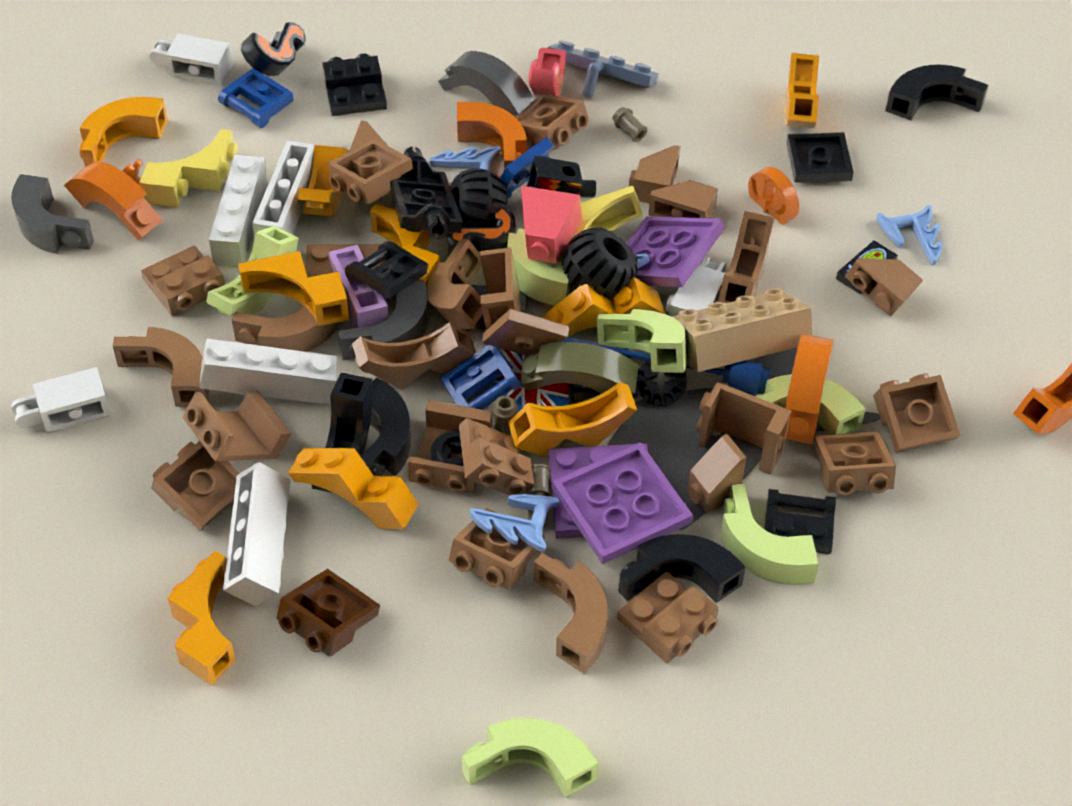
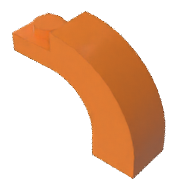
[457,101,527,169]
[64,162,163,241]
[785,334,834,444]
[1013,363,1072,434]

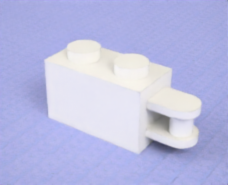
[149,34,233,85]
[665,256,726,317]
[11,367,111,433]

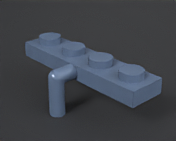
[548,41,659,97]

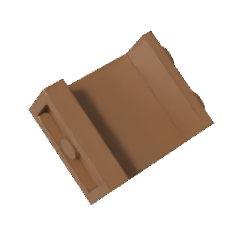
[480,247,521,349]
[696,382,791,475]
[182,391,292,462]
[408,400,493,493]

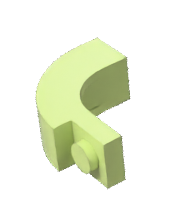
[206,226,299,316]
[507,228,572,306]
[597,309,687,373]
[755,374,866,435]
[721,483,819,584]
[462,718,598,797]

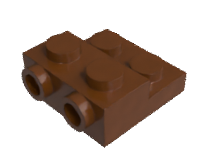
[276,568,380,657]

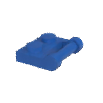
[218,68,294,128]
[500,137,554,199]
[440,345,522,410]

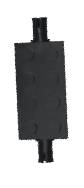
[390,146,463,239]

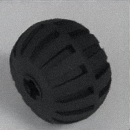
[450,169,508,227]
[562,227,638,300]

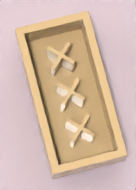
[672,289,813,372]

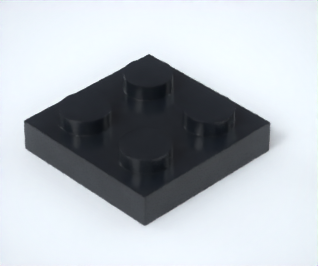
[786,132,854,183]

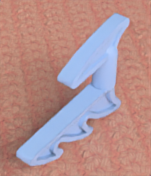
[430,146,501,177]
[876,205,943,265]
[470,494,559,552]

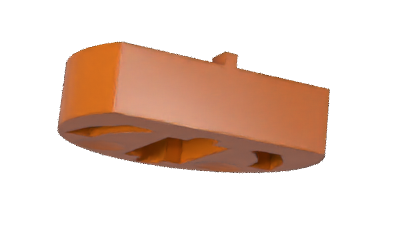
[748,167,799,225]

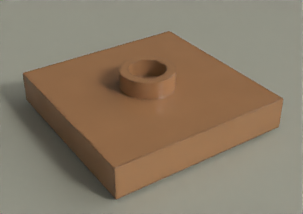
[482,309,569,356]

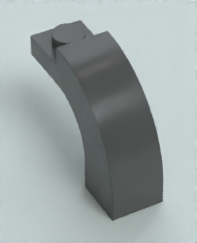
[438,51,535,116]
[11,174,94,254]
[338,280,428,360]

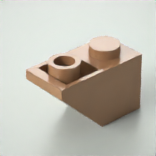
[844,258,923,316]

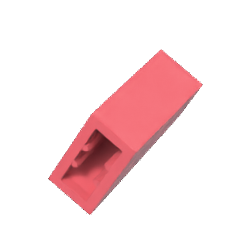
[521,186,582,264]

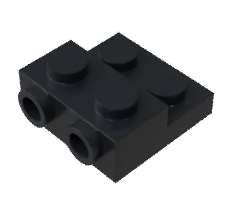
[322,53,387,116]

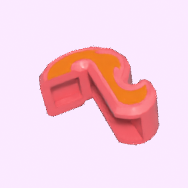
[529,47,566,96]

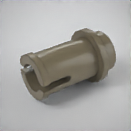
[613,107,648,142]
[492,396,518,435]

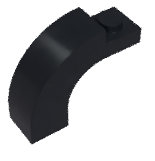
[885,64,989,120]
[312,373,373,493]
[360,377,411,476]
[618,534,746,603]

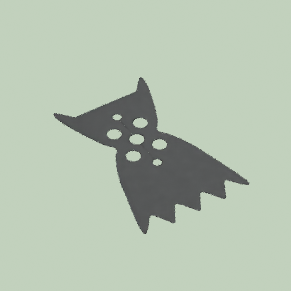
[608,348,880,530]

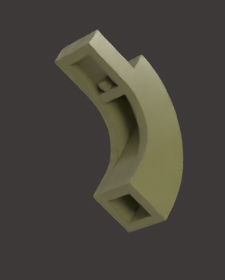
[520,342,639,395]

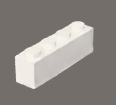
[252,140,315,237]
[209,155,267,267]
[200,339,337,405]
[223,462,290,606]

